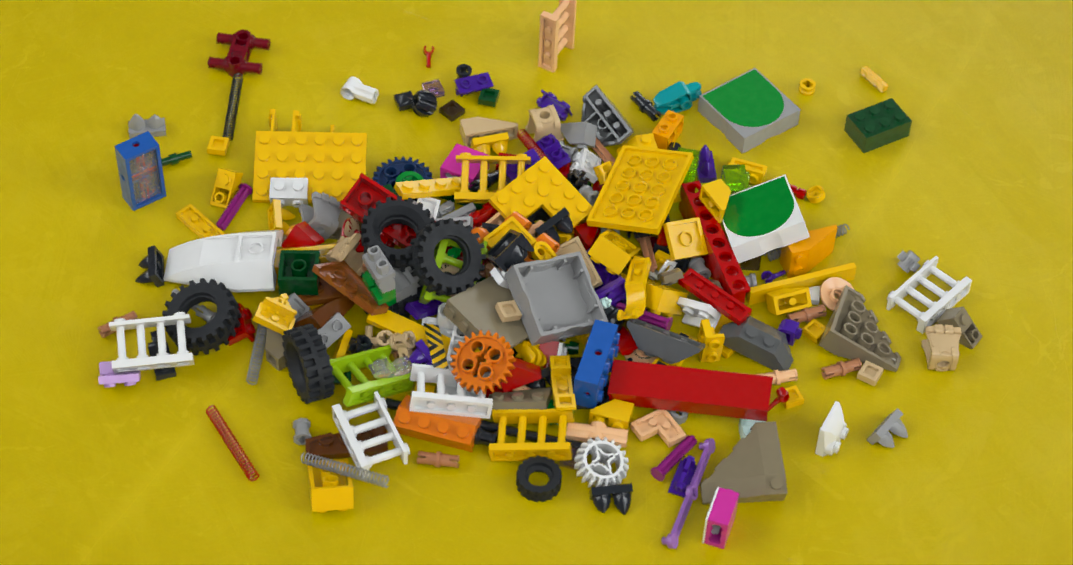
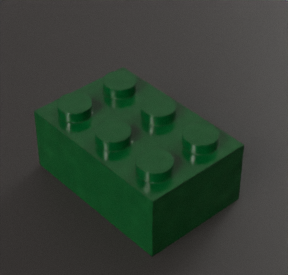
[844,98,912,153]

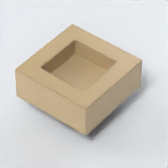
[495,300,522,323]
[857,361,884,386]

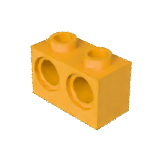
[652,110,684,150]

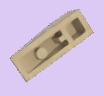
[460,117,518,147]

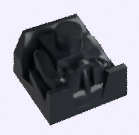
[486,229,534,272]

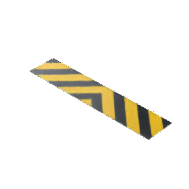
[423,323,449,369]

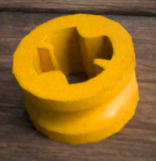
[799,78,816,96]

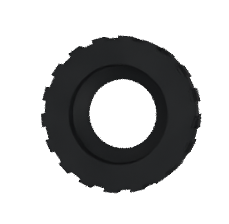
[516,456,562,502]

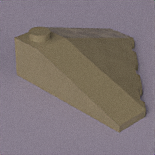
[819,285,901,372]
[701,422,788,505]

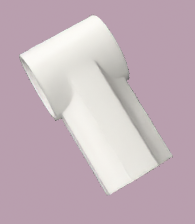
[340,76,379,104]

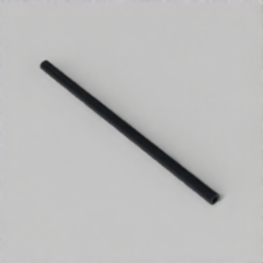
[385,398,591,455]

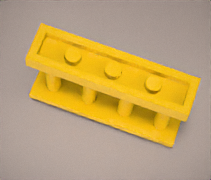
[454,152,531,204]
[489,408,574,462]

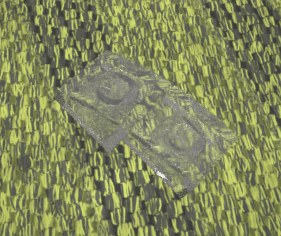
[368,356,412,378]

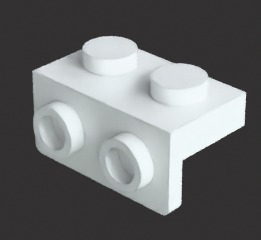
[269,177,308,208]

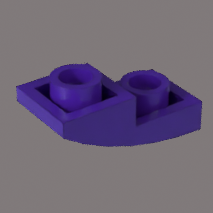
[536,133,571,169]

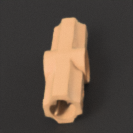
[566,421,628,448]

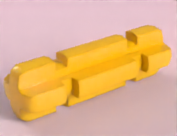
[860,66,889,92]

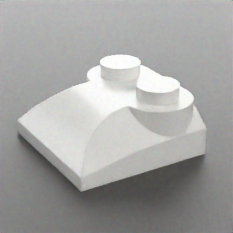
[815,401,849,457]

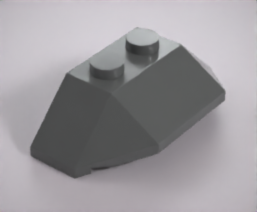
[581,85,634,147]
[719,316,793,371]
[626,319,706,364]

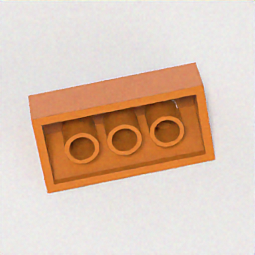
[393,395,483,452]

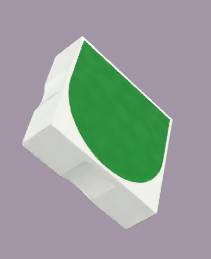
[722,175,810,263]

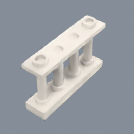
[886,256,972,334]
[109,312,195,373]
[409,363,493,419]
[332,391,410,477]

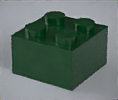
[278,250,321,295]

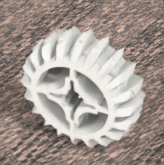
[574,436,629,488]

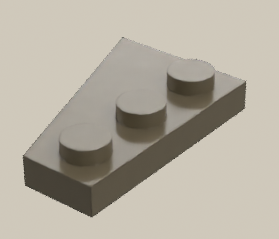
[488,387,552,409]

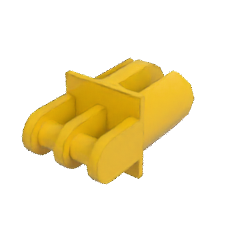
[593,161,613,185]
[514,340,547,367]

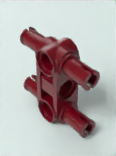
[208,29,271,77]

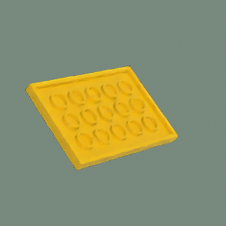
[252,131,367,203]
[586,145,694,235]

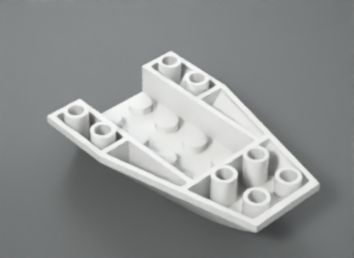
[163,230,284,292]

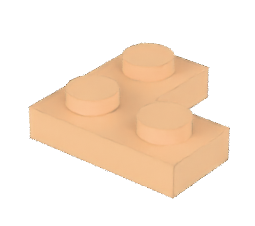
[630,409,686,447]

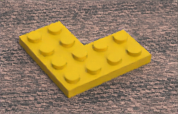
[489,156,593,234]

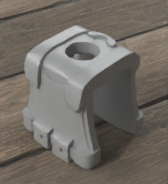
[299,192,341,241]

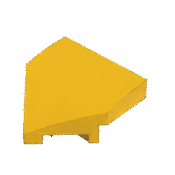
[252,293,297,335]

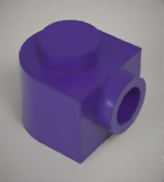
[777,319,803,346]

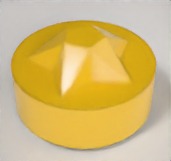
[806,185,826,204]

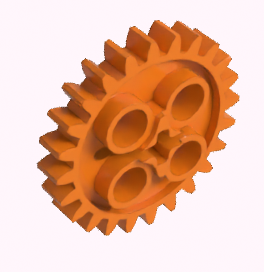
[450,330,516,394]

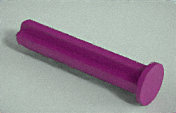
[216,183,253,231]
[616,302,673,331]
[651,435,697,481]

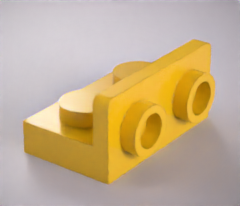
[697,319,725,363]

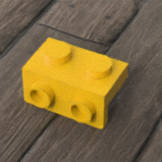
[726,157,768,185]

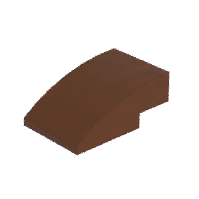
[293,296,355,329]

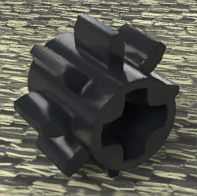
[567,169,590,191]
[348,335,373,354]

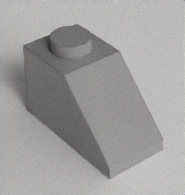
[561,122,597,150]

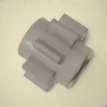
[897,250,920,273]

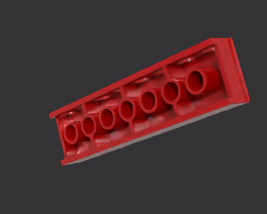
[339,173,487,265]
[679,181,751,304]
[608,359,773,421]

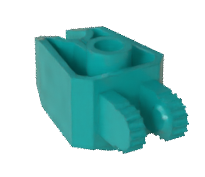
[653,81,702,114]

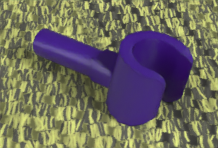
[761,270,786,284]

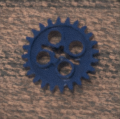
[373,156,433,201]

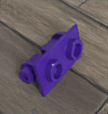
[454,72,494,96]
[536,90,573,121]
[668,455,697,498]

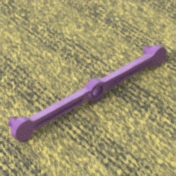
[662,438,715,549]

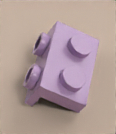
[98,361,141,387]

